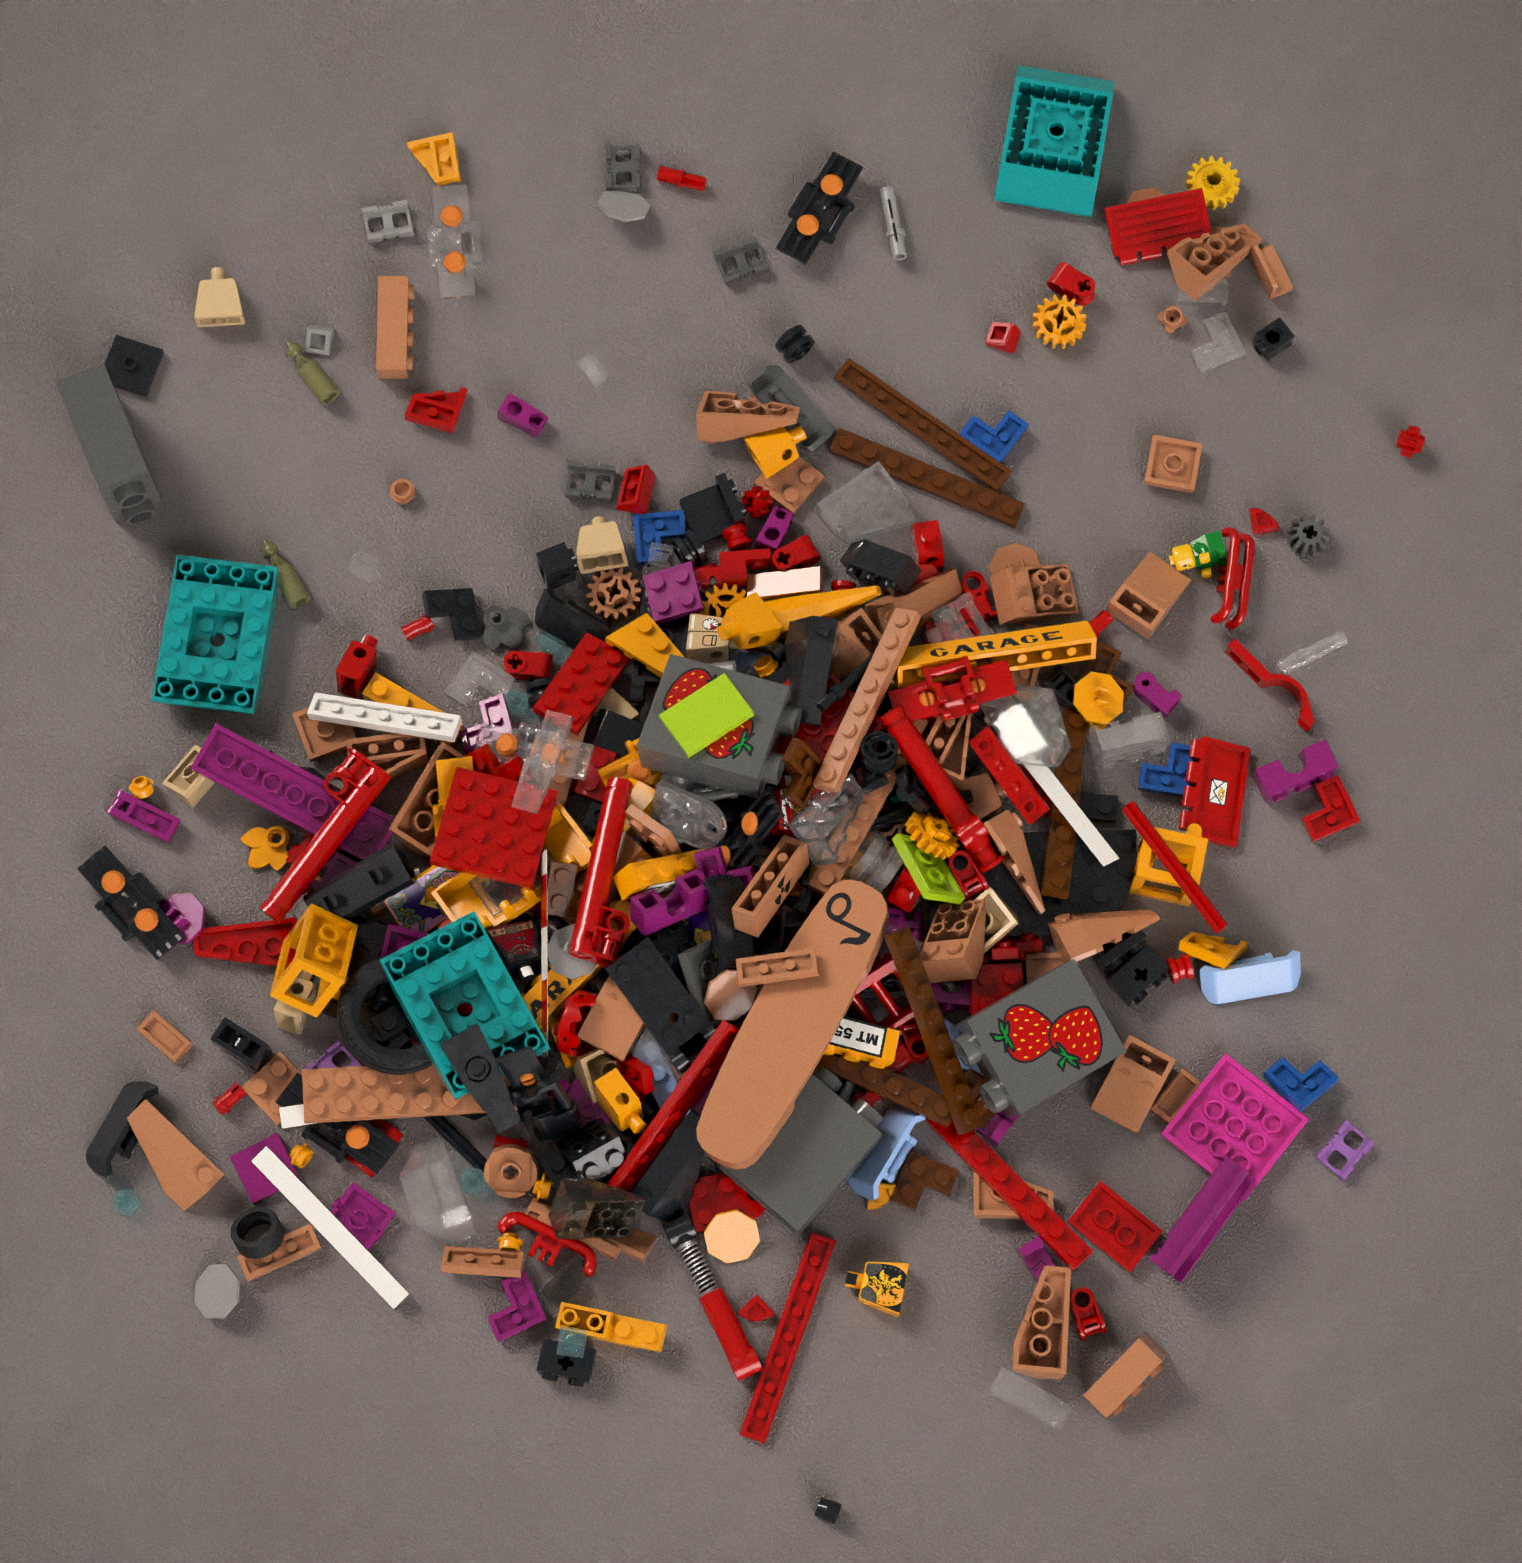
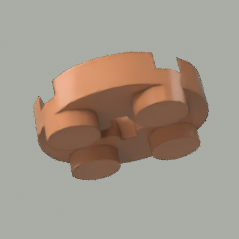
[484,1144,538,1198]

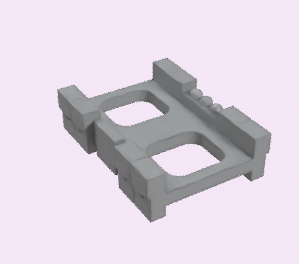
[362,200,414,244]

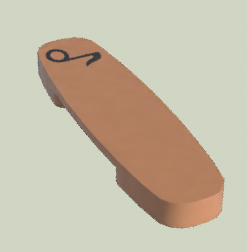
[696,879,890,1170]

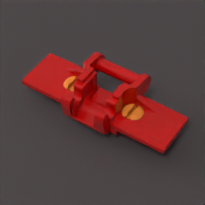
[887,656,1017,722]

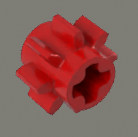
[1395,425,1426,458]
[742,486,773,518]

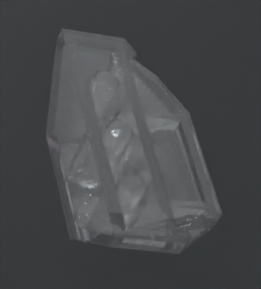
[399,1135,477,1244]

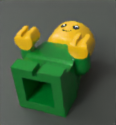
[1169,531,1227,579]

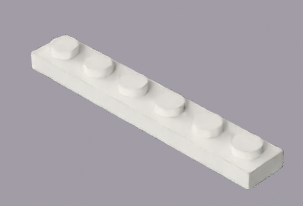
[307,692,462,742]

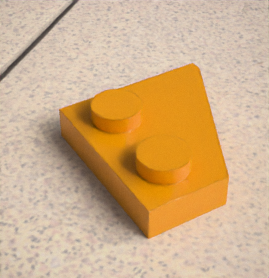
[407,132,462,186]
[1178,932,1248,969]

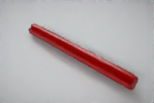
[1123,801,1227,933]

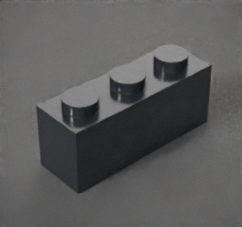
[840,536,922,595]

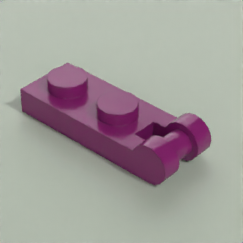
[105,789,181,844]

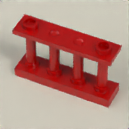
[968,726,1051,825]
[851,951,914,1029]

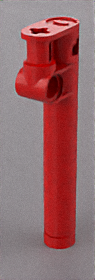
[879,704,1004,873]
[259,747,391,924]
[568,777,633,966]

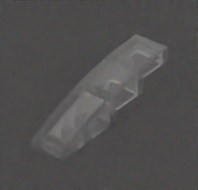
[511,710,574,814]

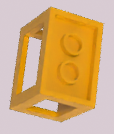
[1129,823,1208,907]
[270,903,358,1018]

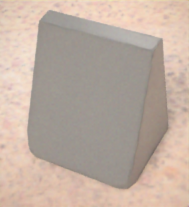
[304,325,335,356]

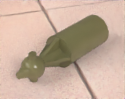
[285,340,340,405]
[262,539,311,609]

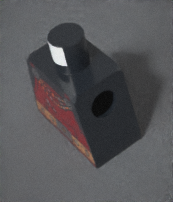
[486,919,541,984]

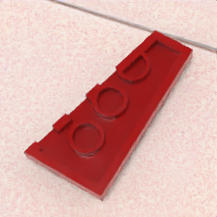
[193,917,298,968]

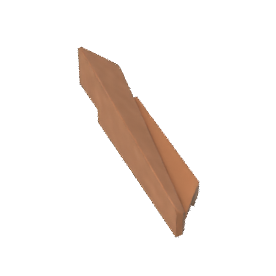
[525,1197,656,1263]

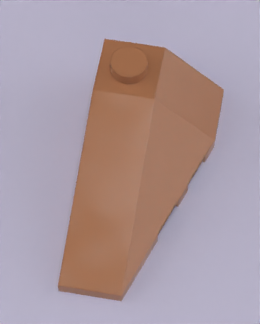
[127,1099,224,1211]

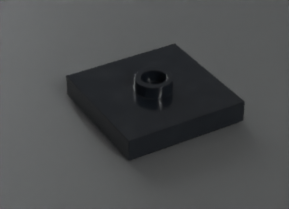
[104,335,164,397]

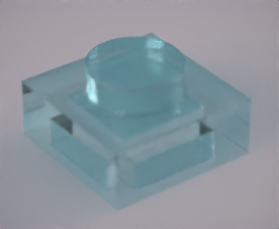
[534,631,566,655]
[556,1327,588,1359]

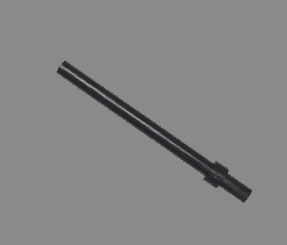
[817,614,923,712]

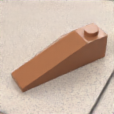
[1167,223,1263,301]
[696,391,800,444]
[865,568,962,636]
[983,810,1045,916]
[1048,909,1160,962]
[1012,1265,1071,1380]

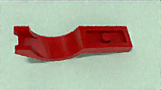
[1225,639,1315,733]

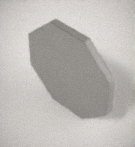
[598,189,650,222]
[547,924,597,980]
[194,1264,240,1319]

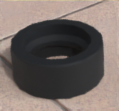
[231,1206,284,1259]

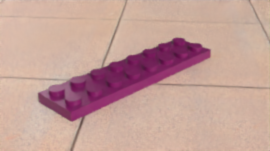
[190,723,395,860]

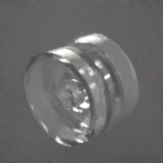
[843,831,903,893]

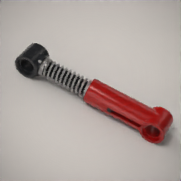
[662,1214,763,1381]

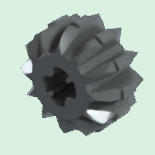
[1287,514,1330,558]

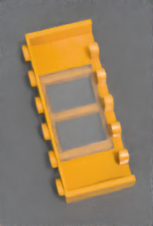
[431,804,593,931]

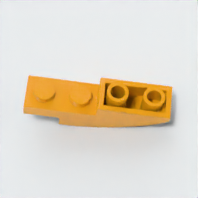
[555,1302,667,1352]

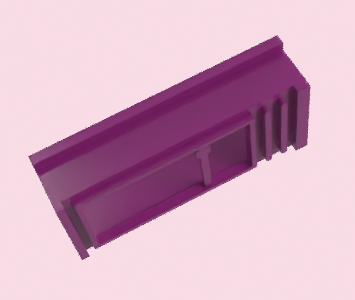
[1149,1155,1256,1284]

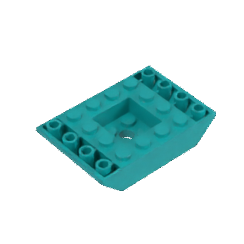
[994,65,1115,217]
[151,555,278,715]
[380,911,550,1100]

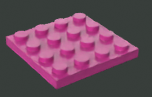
[1160,1053,1309,1202]

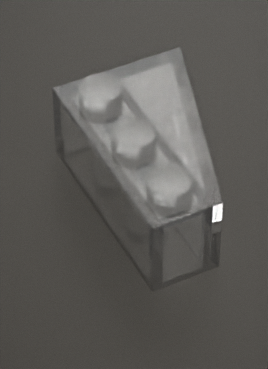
[1086,712,1171,770]
[788,773,864,866]

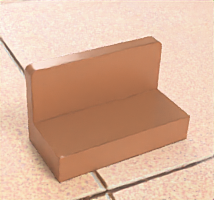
[1249,244,1293,300]

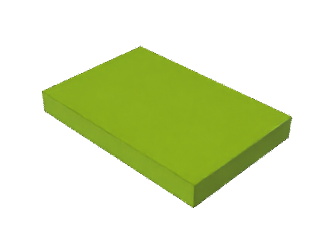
[659,673,754,758]
[892,833,965,905]

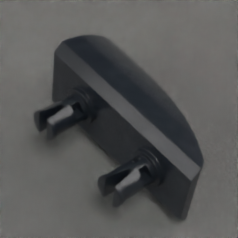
[303,842,416,920]

